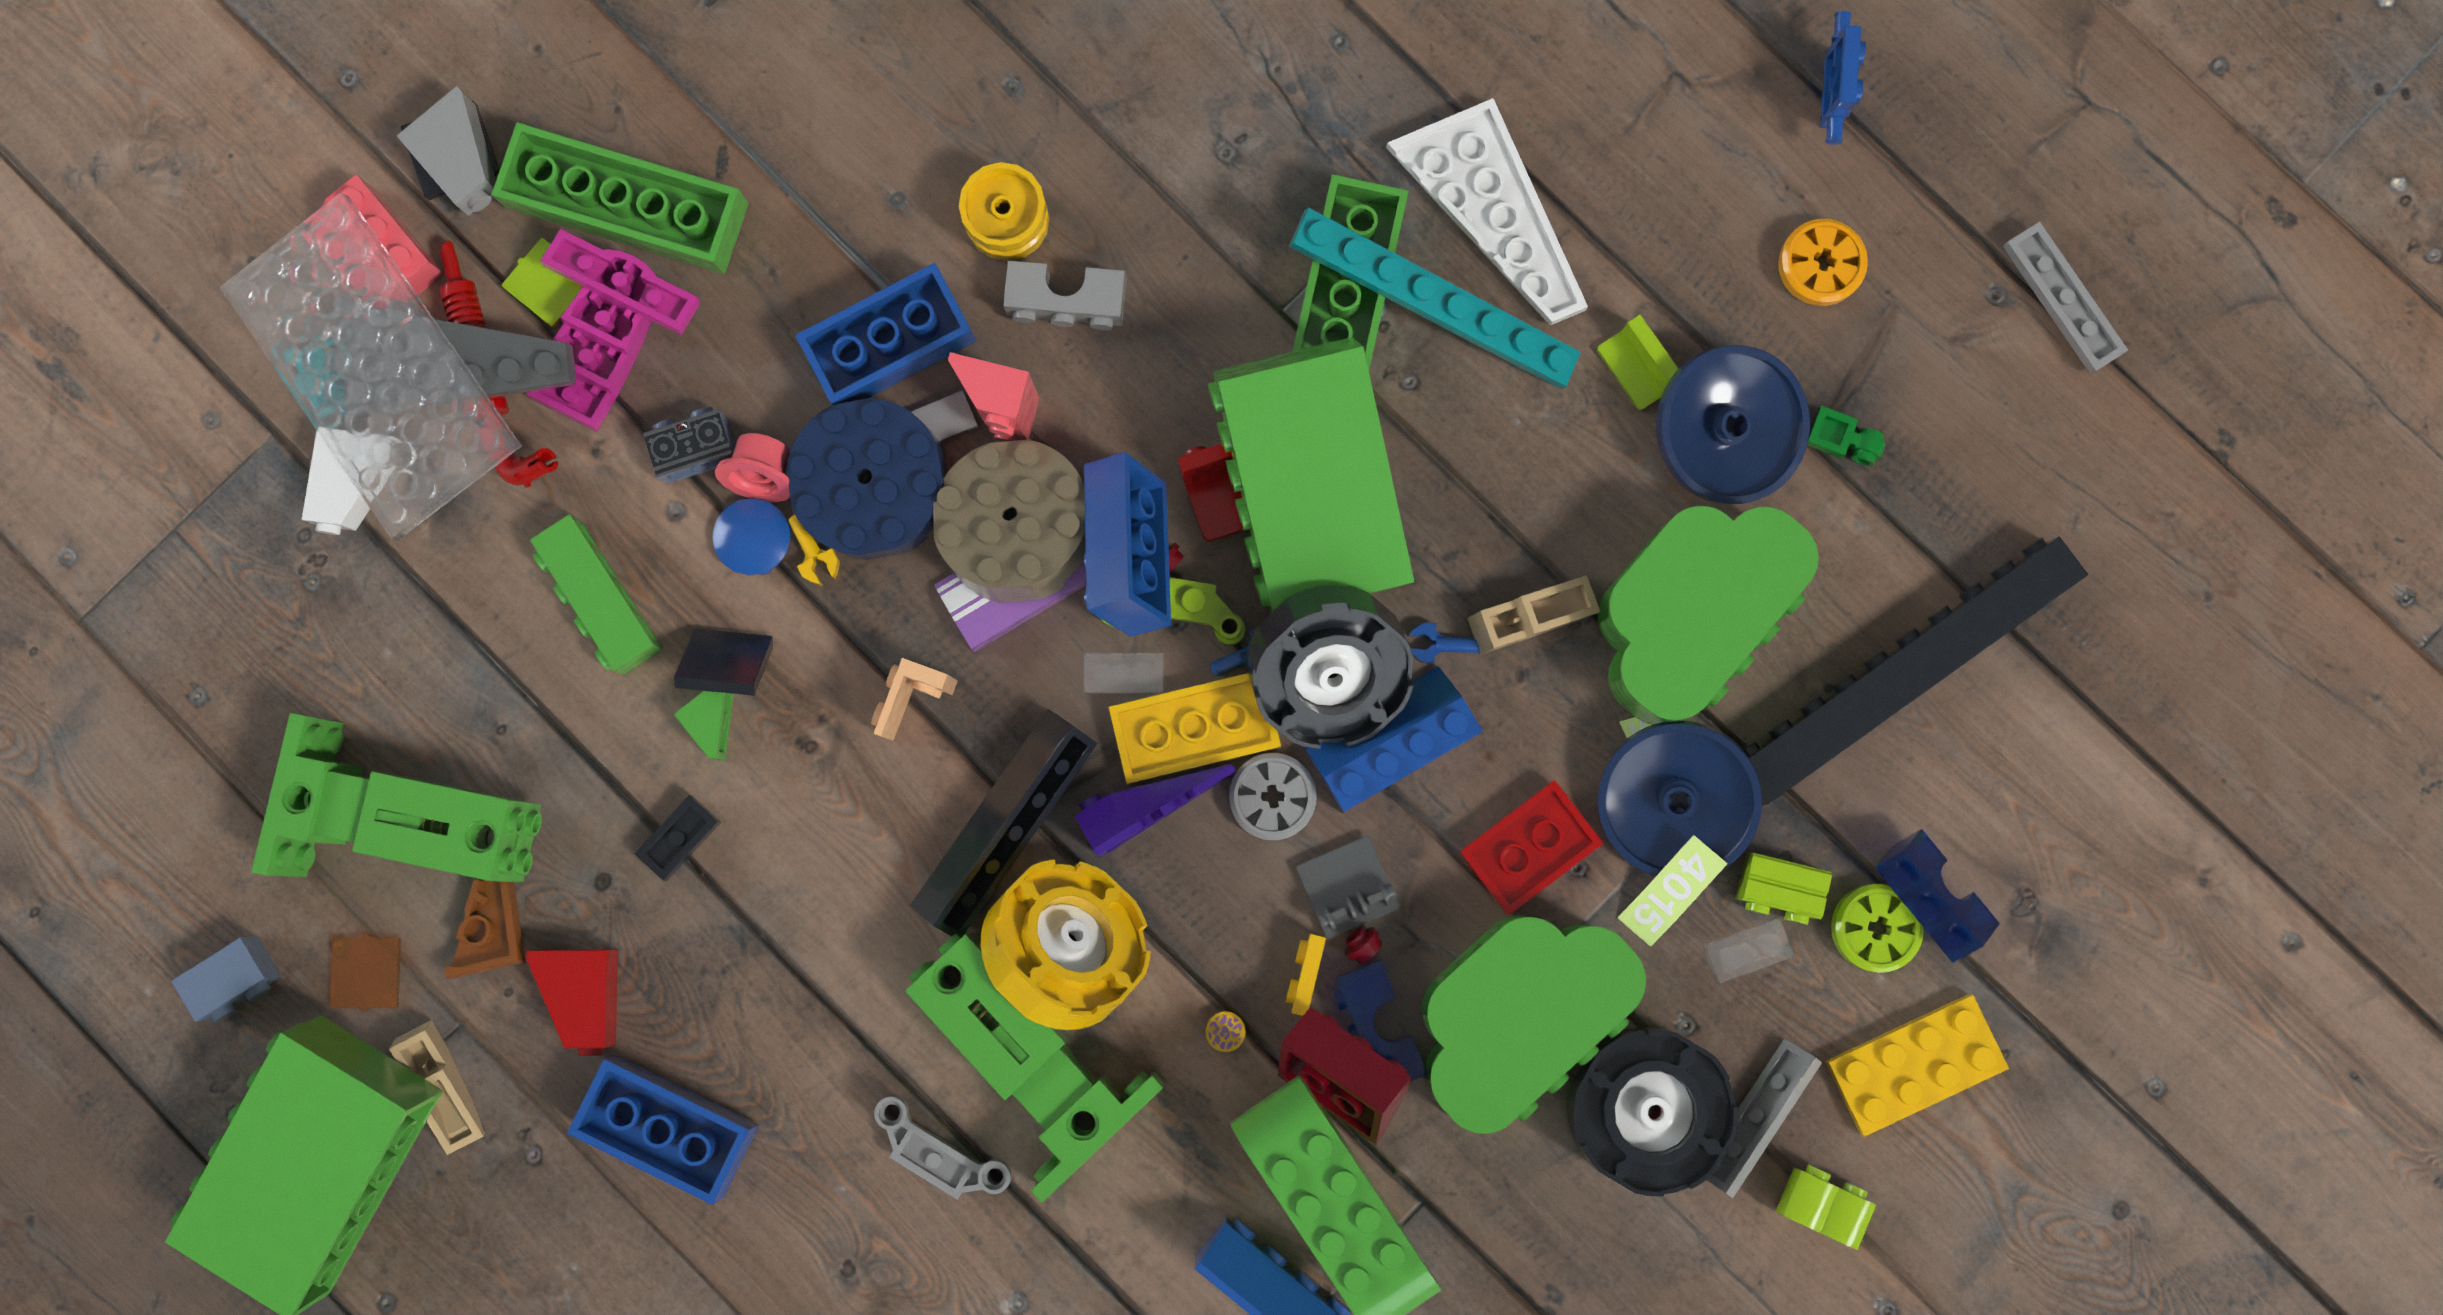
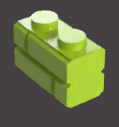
[1735,853,1832,925]

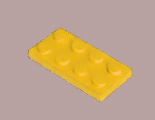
[1109,673,1281,785]
[1825,994,2009,1137]

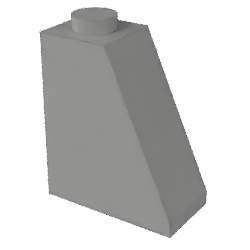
[397,86,496,216]

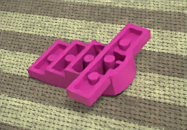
[525,229,701,432]

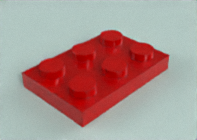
[1459,780,1604,916]

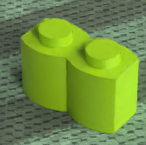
[1775,1165,1876,1250]

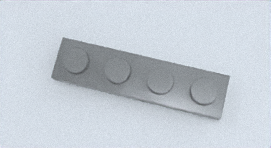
[2002,221,2128,374]
[1707,1039,1822,1198]

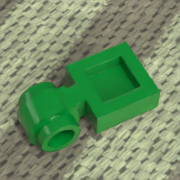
[1807,405,1886,466]

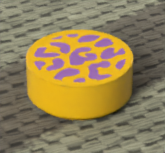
[1205,1011,1246,1052]

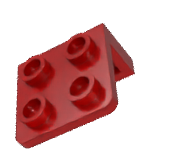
[1178,444,1249,542]

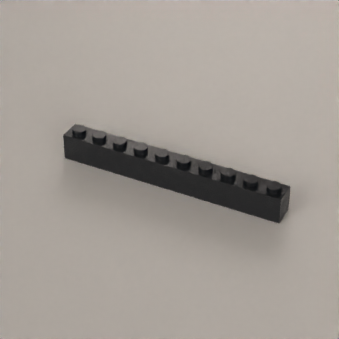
[1743,536,2089,806]

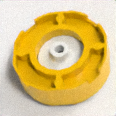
[981,859,1151,1030]

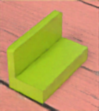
[1597,314,1678,411]

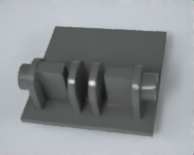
[1296,835,1400,940]

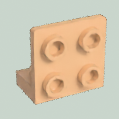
[871,658,958,741]

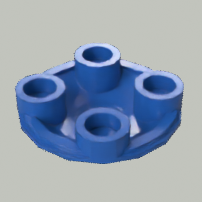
[712,498,791,576]

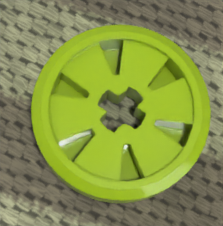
[1831,884,1924,973]

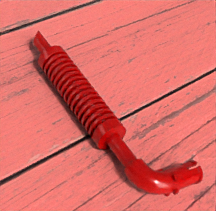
[439,240,558,488]

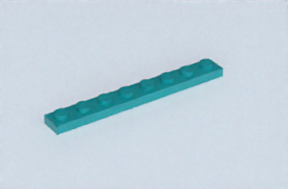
[1289,208,1581,389]

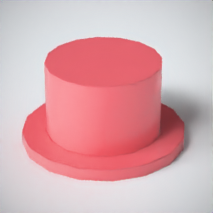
[715,433,790,503]

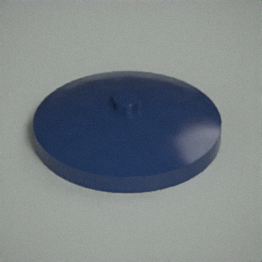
[1656,345,1810,504]
[1598,721,1762,876]

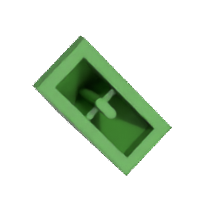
[674,691,734,761]

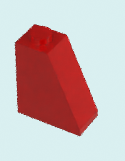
[526,949,618,1056]

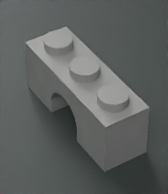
[1003,261,1127,330]

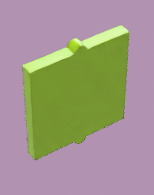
[501,237,583,328]

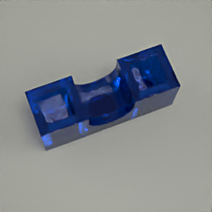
[1874,829,2000,963]
[1331,959,1428,1082]

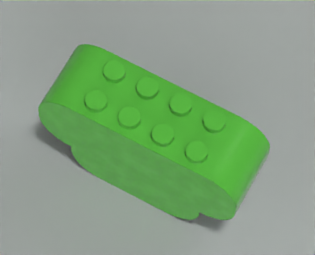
[1597,506,1819,725]
[1421,916,1646,1134]
[1230,1075,1442,1315]

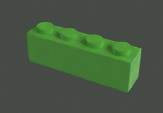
[530,514,663,675]

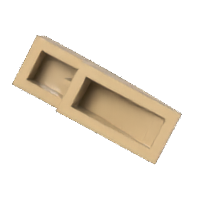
[1467,575,1601,655]
[389,1020,485,1155]

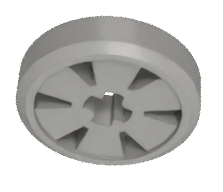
[1229,753,1317,841]

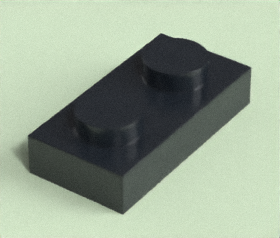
[635,795,721,881]

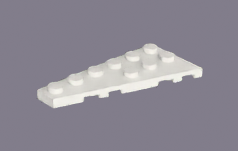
[1386,98,1588,326]

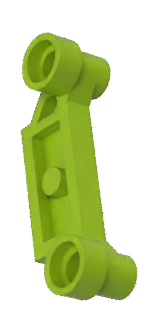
[1100,578,1246,646]

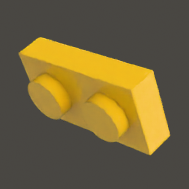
[1285,933,1326,1016]

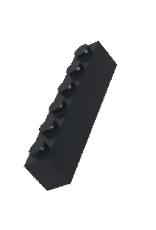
[910,709,1098,938]

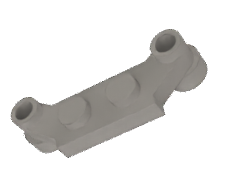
[874,1095,1012,1200]

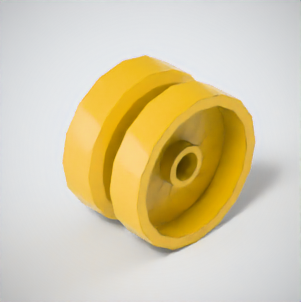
[959,162,1050,261]

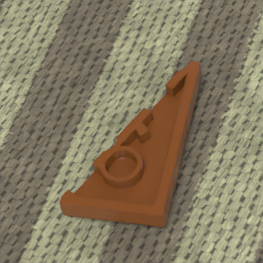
[444,879,525,980]

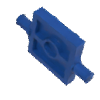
[1820,11,1866,145]

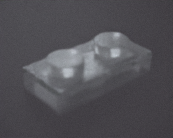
[1084,653,1164,694]
[1702,918,1795,984]

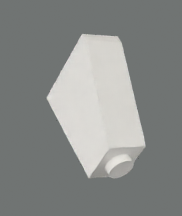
[302,427,409,535]

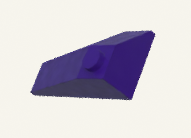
[1075,764,1236,857]

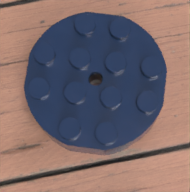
[786,398,948,560]

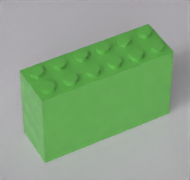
[1207,337,1414,612]
[165,1015,443,1315]

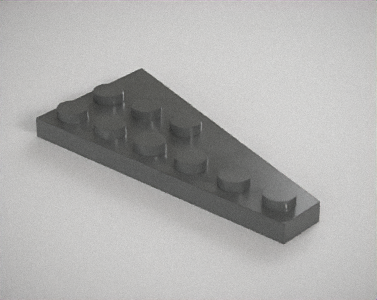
[337,302,576,419]

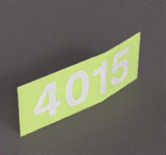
[1618,835,1728,946]

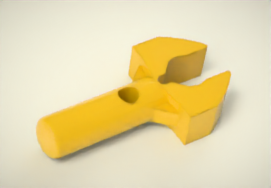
[789,515,840,586]

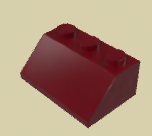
[1278,1007,1411,1145]

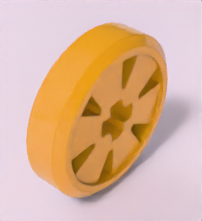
[1778,219,1868,306]

